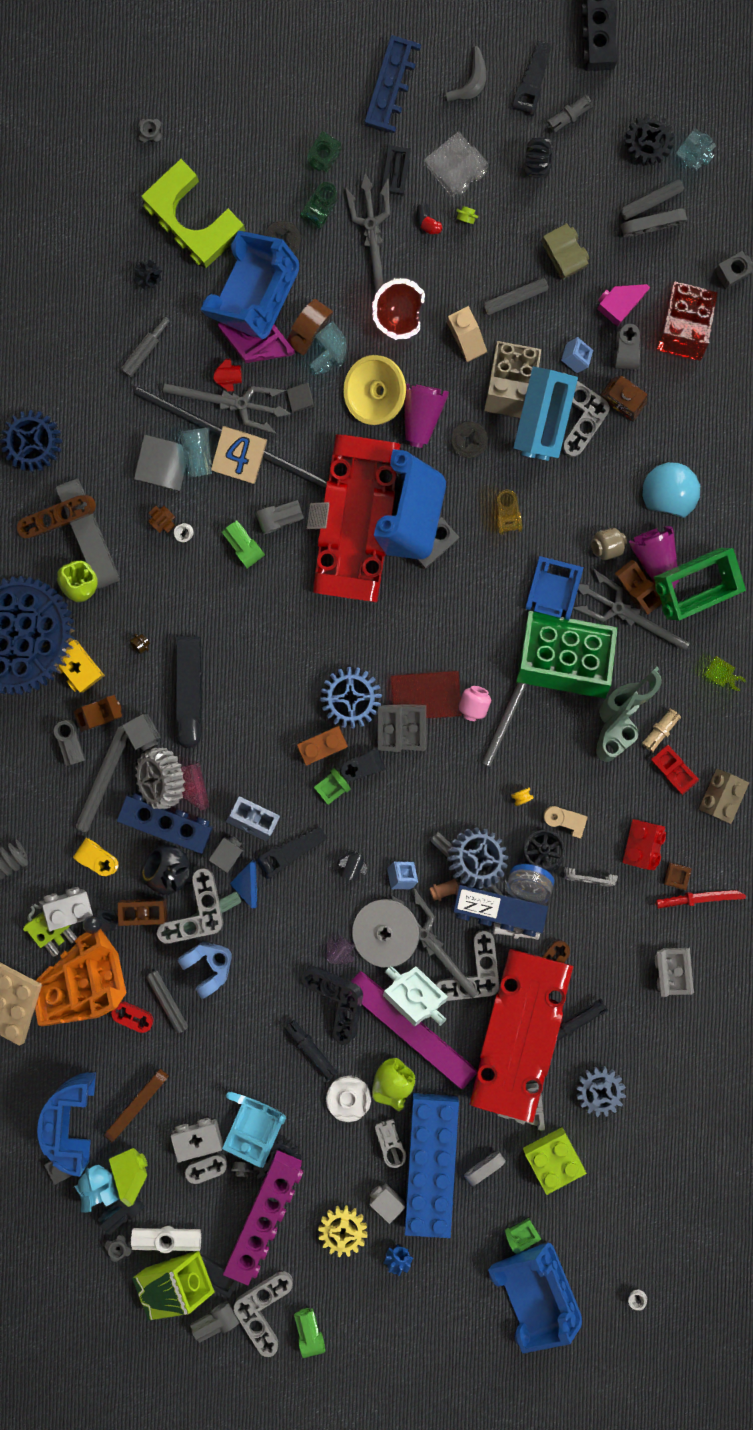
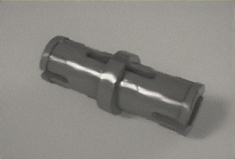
[547,94,593,133]

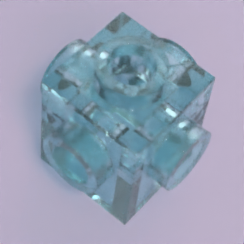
[676,128,716,170]

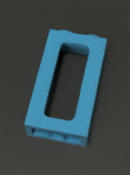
[514,366,578,461]

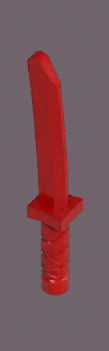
[656,890,746,909]

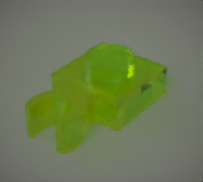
[703,656,746,691]

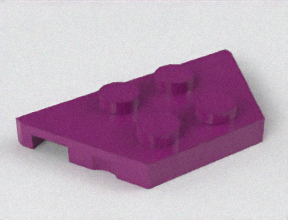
[218,322,295,363]

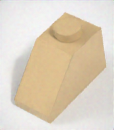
[447,306,487,362]

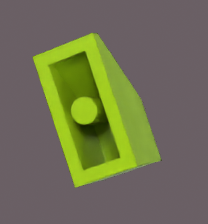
[109,1148,148,1207]

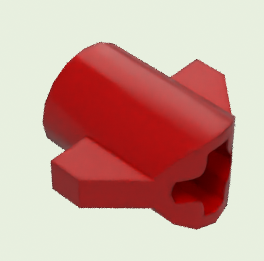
[214,358,242,391]

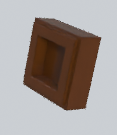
[663,862,692,890]

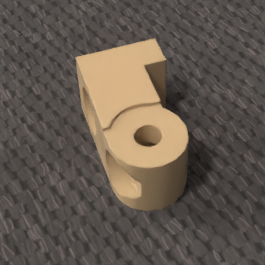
[543,806,588,838]

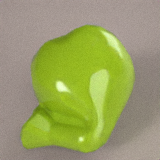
[57,561,98,602]
[372,1058,415,1111]

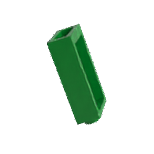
[654,548,746,621]

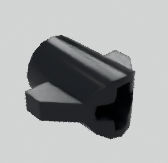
[336,850,368,881]

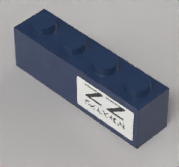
[451,885,548,937]

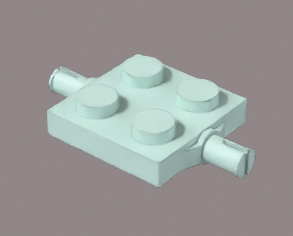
[383,966,448,1027]

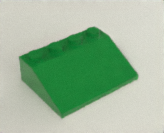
[516,611,617,699]

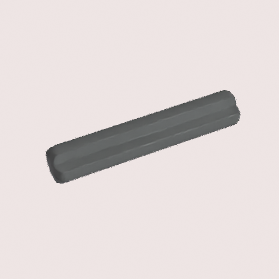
[620,179,684,220]
[484,278,548,315]
[146,971,188,1033]

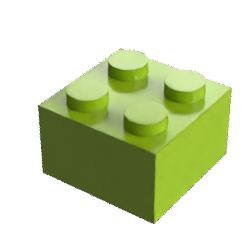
[523,1127,587,1195]

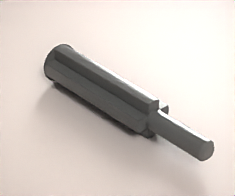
[121,317,170,377]

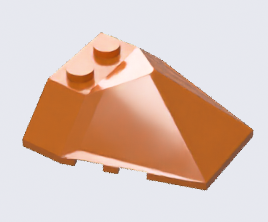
[35,929,126,1026]

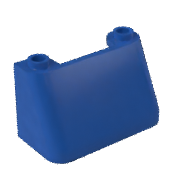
[200,230,299,339]
[374,449,446,559]
[488,1243,582,1354]

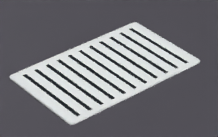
[307,502,329,529]

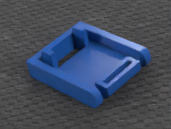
[526,556,584,620]

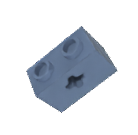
[226,796,280,841]

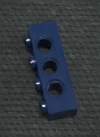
[117,793,213,854]

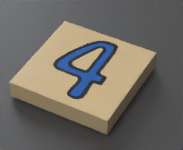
[211,426,267,484]

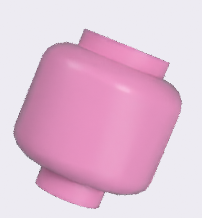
[458,686,491,721]

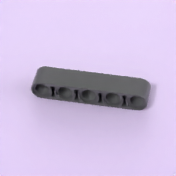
[56,478,120,589]

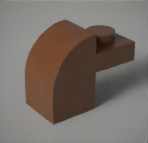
[287,299,333,356]
[614,560,662,615]
[73,695,122,732]

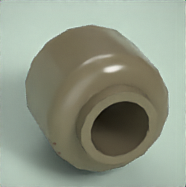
[591,528,627,560]

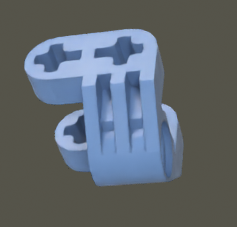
[177,941,232,999]

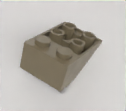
[484,341,542,418]

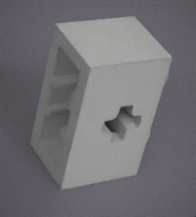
[171,1118,224,1162]

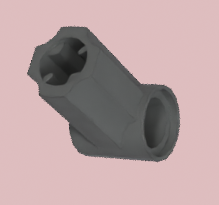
[256,500,304,534]
[54,720,85,766]
[190,1301,239,1343]

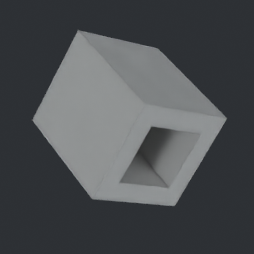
[370,1183,405,1224]

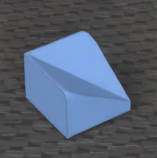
[561,337,593,373]
[387,862,418,889]

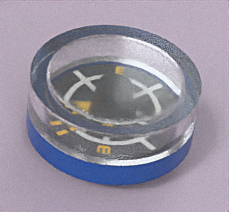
[506,864,554,904]

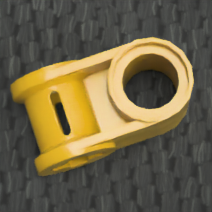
[73,838,119,876]

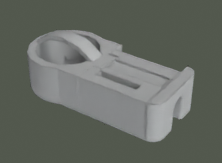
[375,1119,406,1168]

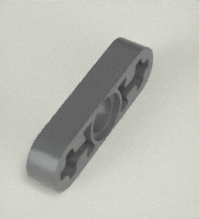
[621,209,687,237]

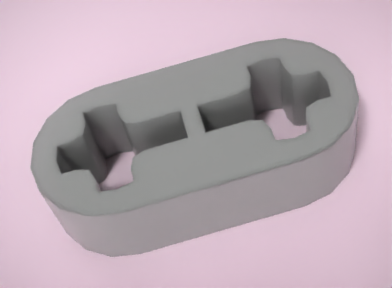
[464,1151,506,1186]
[185,1153,228,1184]

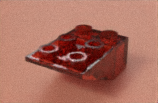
[657,281,718,361]

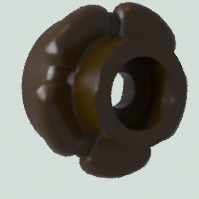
[129,634,150,655]

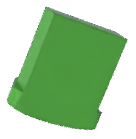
[314,768,351,805]
[505,1218,541,1254]

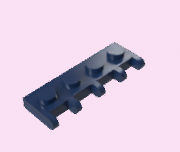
[365,35,422,133]

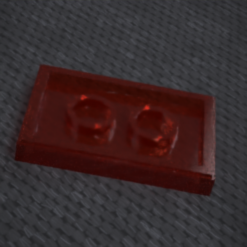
[391,671,462,719]

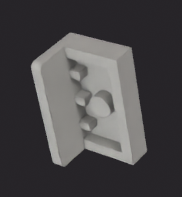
[39,887,93,931]
[655,948,694,997]

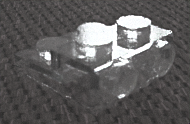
[424,131,488,197]

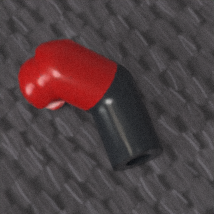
[417,204,442,235]

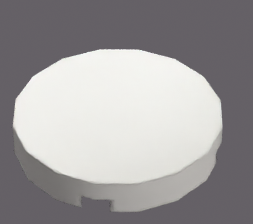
[326,1076,371,1122]

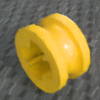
[511,787,534,806]

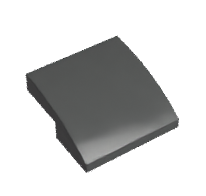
[134,435,191,491]
[378,705,427,752]

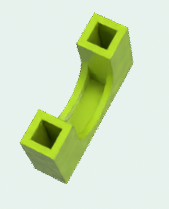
[141,159,245,268]

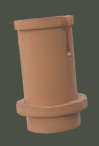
[429,878,458,901]

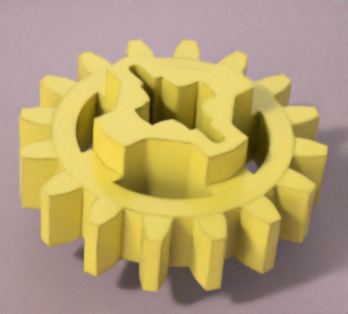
[319,1205,367,1257]

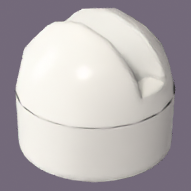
[174,523,194,542]
[628,1290,647,1310]

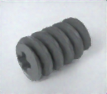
[0,840,28,880]

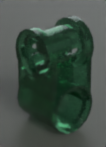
[300,182,338,229]

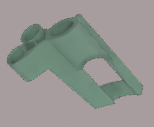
[596,667,661,762]

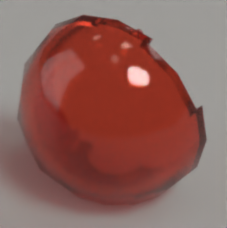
[371,279,425,339]

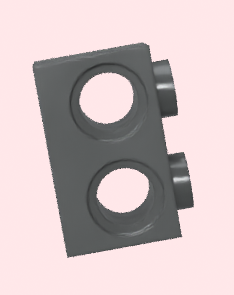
[416,517,460,569]
[122,714,161,751]

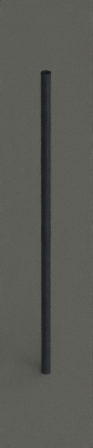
[134,386,396,516]

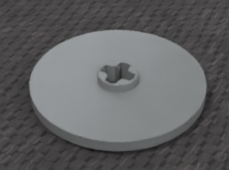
[352,899,419,967]

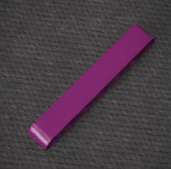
[349,971,478,1089]

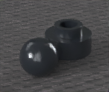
[83,909,118,934]

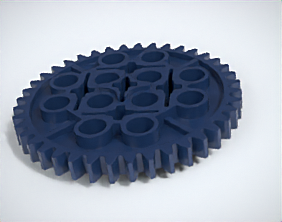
[0,576,75,695]

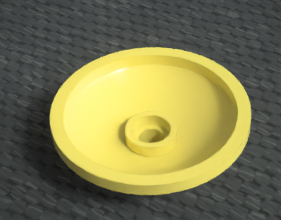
[344,355,406,425]

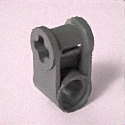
[614,324,640,369]

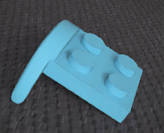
[222,1092,286,1168]

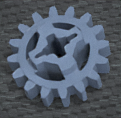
[576,1066,626,1117]

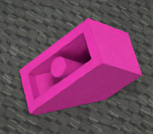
[597,284,650,327]

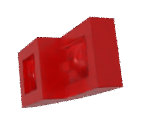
[651,745,699,795]

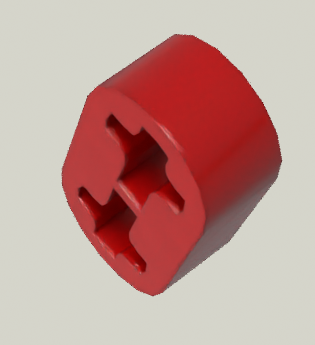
[111,1001,154,1033]

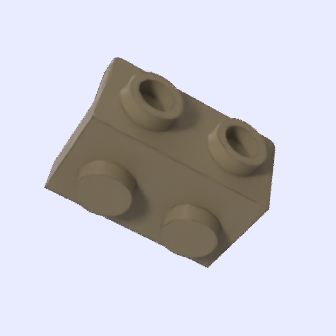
[699,769,749,824]

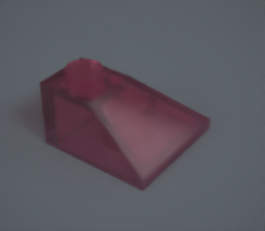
[181,763,210,810]

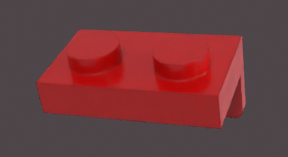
[623,819,666,870]

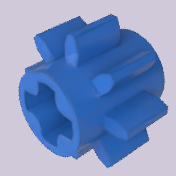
[383,1245,413,1276]

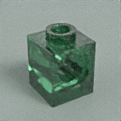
[307,131,342,173]

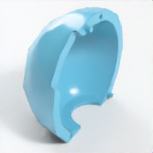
[642,462,700,518]

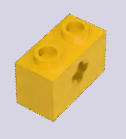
[58,640,105,692]

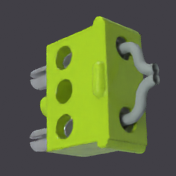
[23,903,77,957]

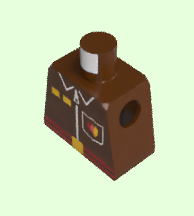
[600,376,648,422]

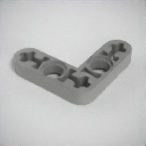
[553,373,609,457]
[157,869,223,943]
[435,929,499,1001]
[234,1271,293,1357]

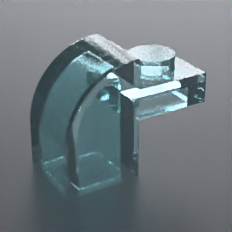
[309,321,347,375]

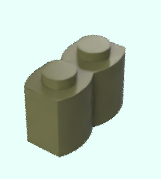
[541,223,589,280]

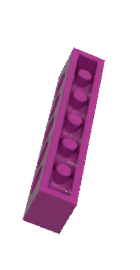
[223,1150,303,1285]

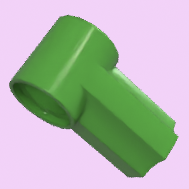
[222,521,265,569]
[294,1308,325,1358]

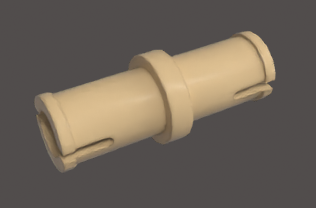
[642,708,681,752]

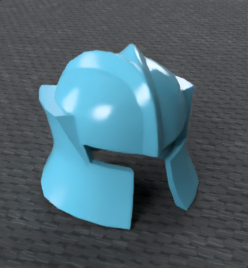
[74,1165,120,1212]

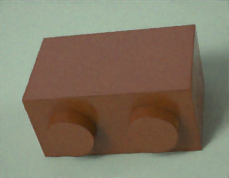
[297,726,348,765]

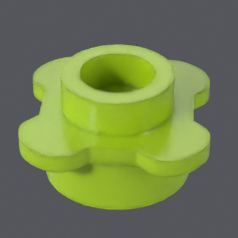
[456,206,479,224]

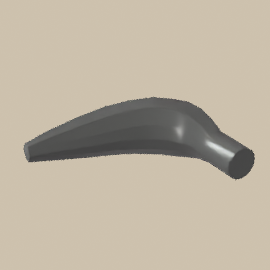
[446,46,486,101]

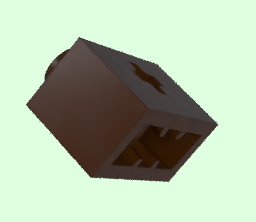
[118,898,167,926]

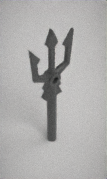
[345,173,390,305]
[163,384,292,435]
[573,568,690,651]
[391,888,479,998]

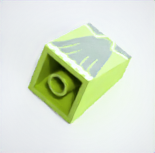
[132,1251,215,1320]

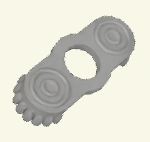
[563,867,618,887]

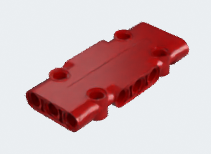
[313,434,401,602]
[469,949,574,1123]

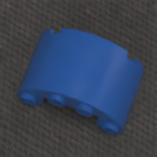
[37,1072,96,1177]

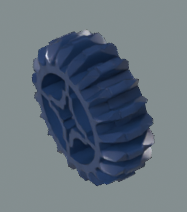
[0,410,63,472]

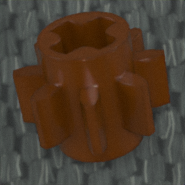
[148,505,176,533]

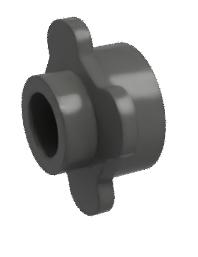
[139,119,162,142]
[231,1162,254,1177]
[105,1235,131,1262]

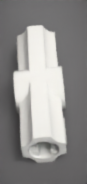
[131,1226,201,1253]

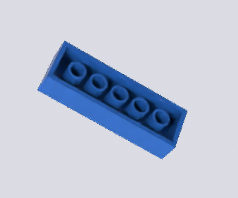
[405,1093,459,1238]

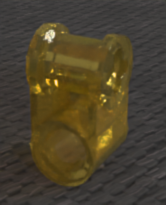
[495,490,522,535]

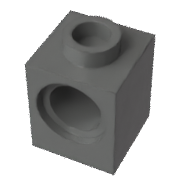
[715,251,753,289]
[209,836,244,873]

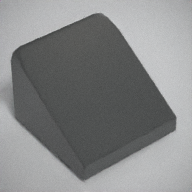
[287,383,314,412]

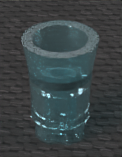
[178,428,212,477]

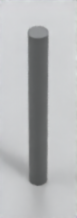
[482,682,527,767]

